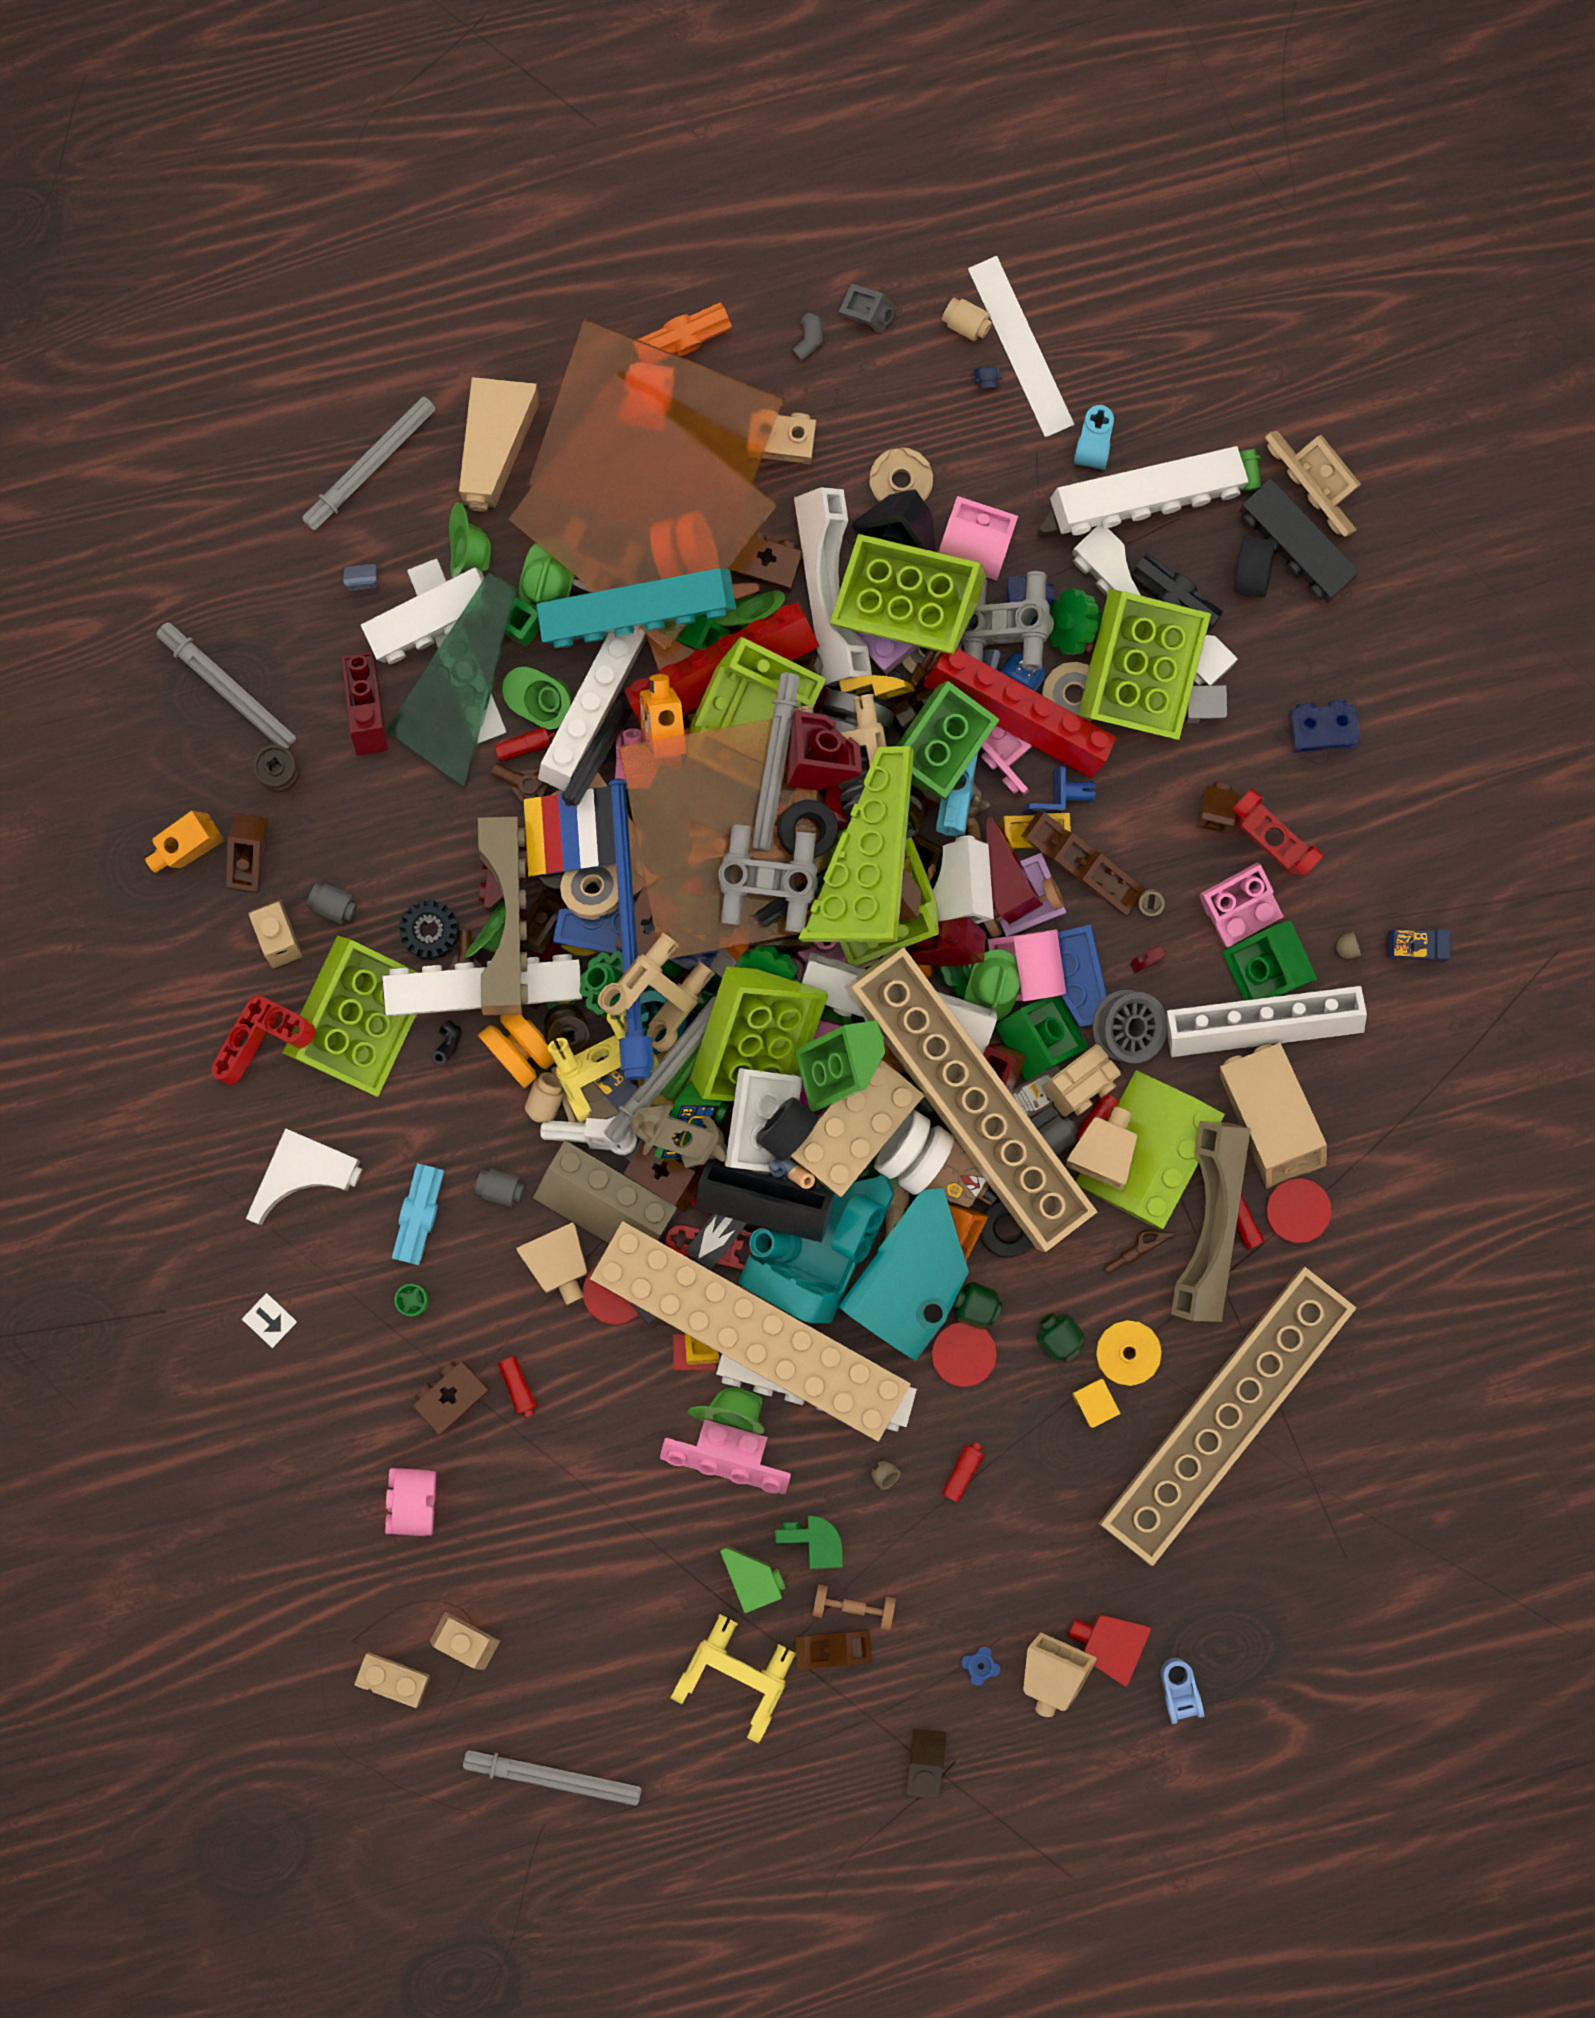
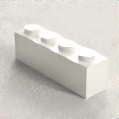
[361,567,498,664]

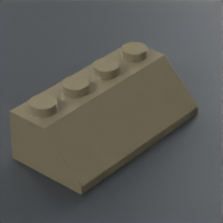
[533,1140,678,1244]

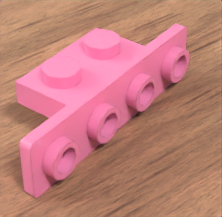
[981,726,1032,796]
[660,1419,791,1494]

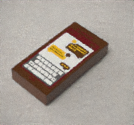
[1012,1065,1061,1118]

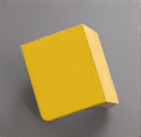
[1071,1378,1120,1428]

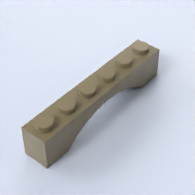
[478,817,528,1015]
[1171,1121,1251,1322]

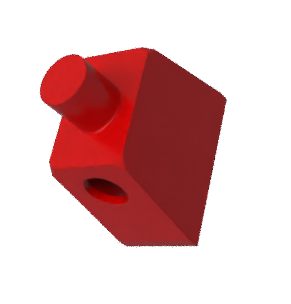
[1068,1614,1152,1686]

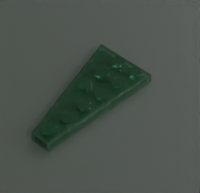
[386,571,518,787]

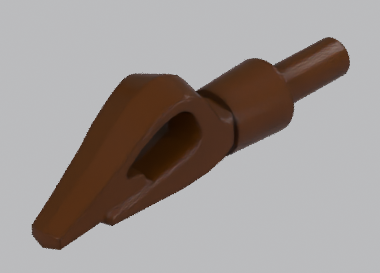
[896,649,937,703]
[1104,1230,1175,1273]

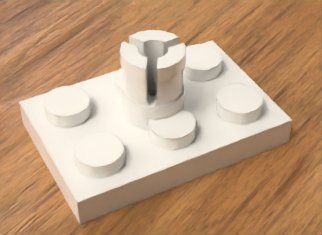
[725,1068,802,1172]

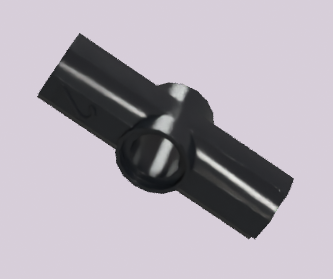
[1130,553,1223,634]

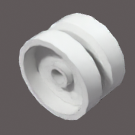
[874,1109,954,1195]

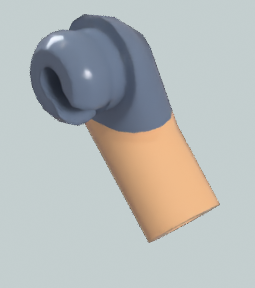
[768,1158,815,1189]

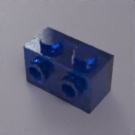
[1288,700,1360,753]

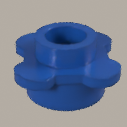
[962,1647,1000,1686]

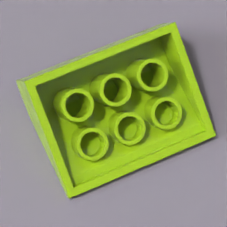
[830,534,986,655]
[1078,589,1211,740]
[282,935,418,1097]
[690,966,829,1101]
[1076,1070,1225,1231]

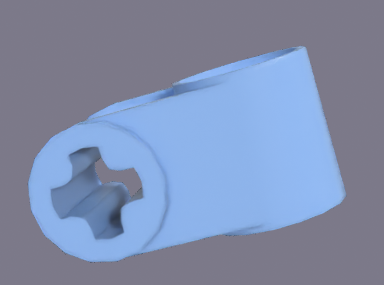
[1161,1658,1204,1725]

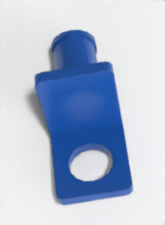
[1023,766,1096,813]

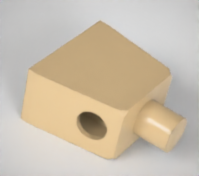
[248,900,303,969]
[1066,1107,1137,1191]
[516,1222,588,1305]
[430,1611,500,1670]
[1023,1632,1097,1717]

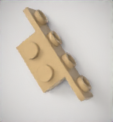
[1265,431,1361,537]

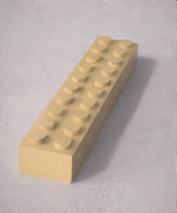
[844,947,1097,1252]
[590,1221,911,1442]
[1098,1267,1356,1566]

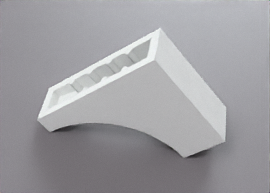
[933,836,994,924]
[246,1129,362,1225]

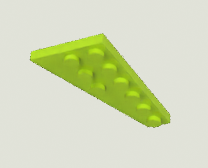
[799,746,914,942]

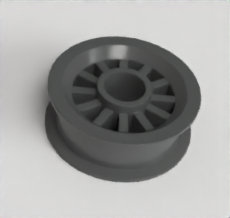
[1092,990,1168,1063]

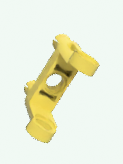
[548,1010,659,1123]
[670,1614,796,1744]

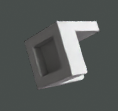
[1185,685,1227,723]

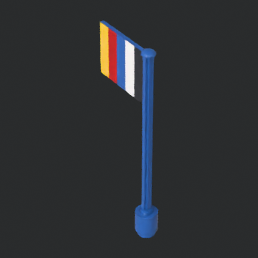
[524,778,654,1080]

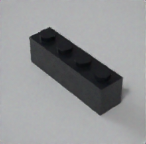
[1239,478,1359,603]
[696,1160,834,1243]

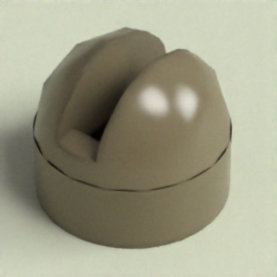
[1139,889,1165,916]
[1336,931,1362,959]
[871,1461,901,1490]

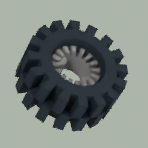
[399,899,459,960]

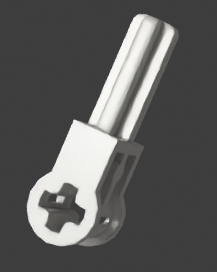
[540,1116,637,1155]

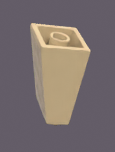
[459,377,540,512]
[1220,1043,1327,1190]

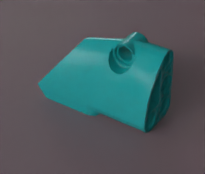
[738,1175,895,1323]
[838,1188,969,1361]

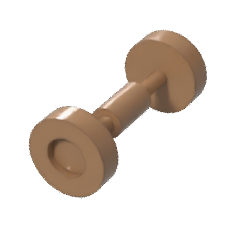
[984,877,1065,938]
[812,1584,896,1631]

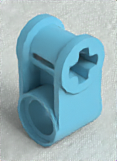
[1073,405,1114,470]

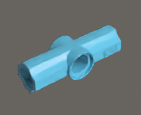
[936,752,978,837]
[392,1163,445,1265]

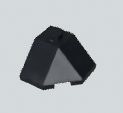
[851,489,936,552]

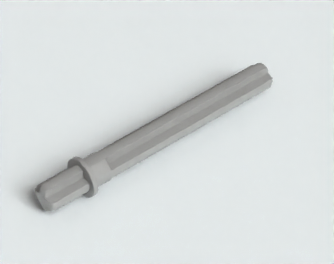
[302,396,436,530]
[156,622,296,749]
[751,672,799,851]
[604,996,716,1144]
[463,1750,641,1806]

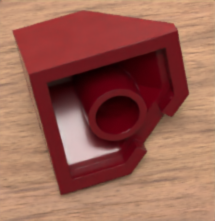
[786,710,862,791]

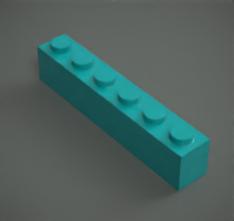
[536,568,736,648]

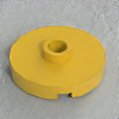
[1096,1320,1162,1386]

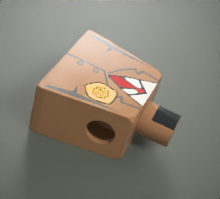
[925,1137,998,1208]

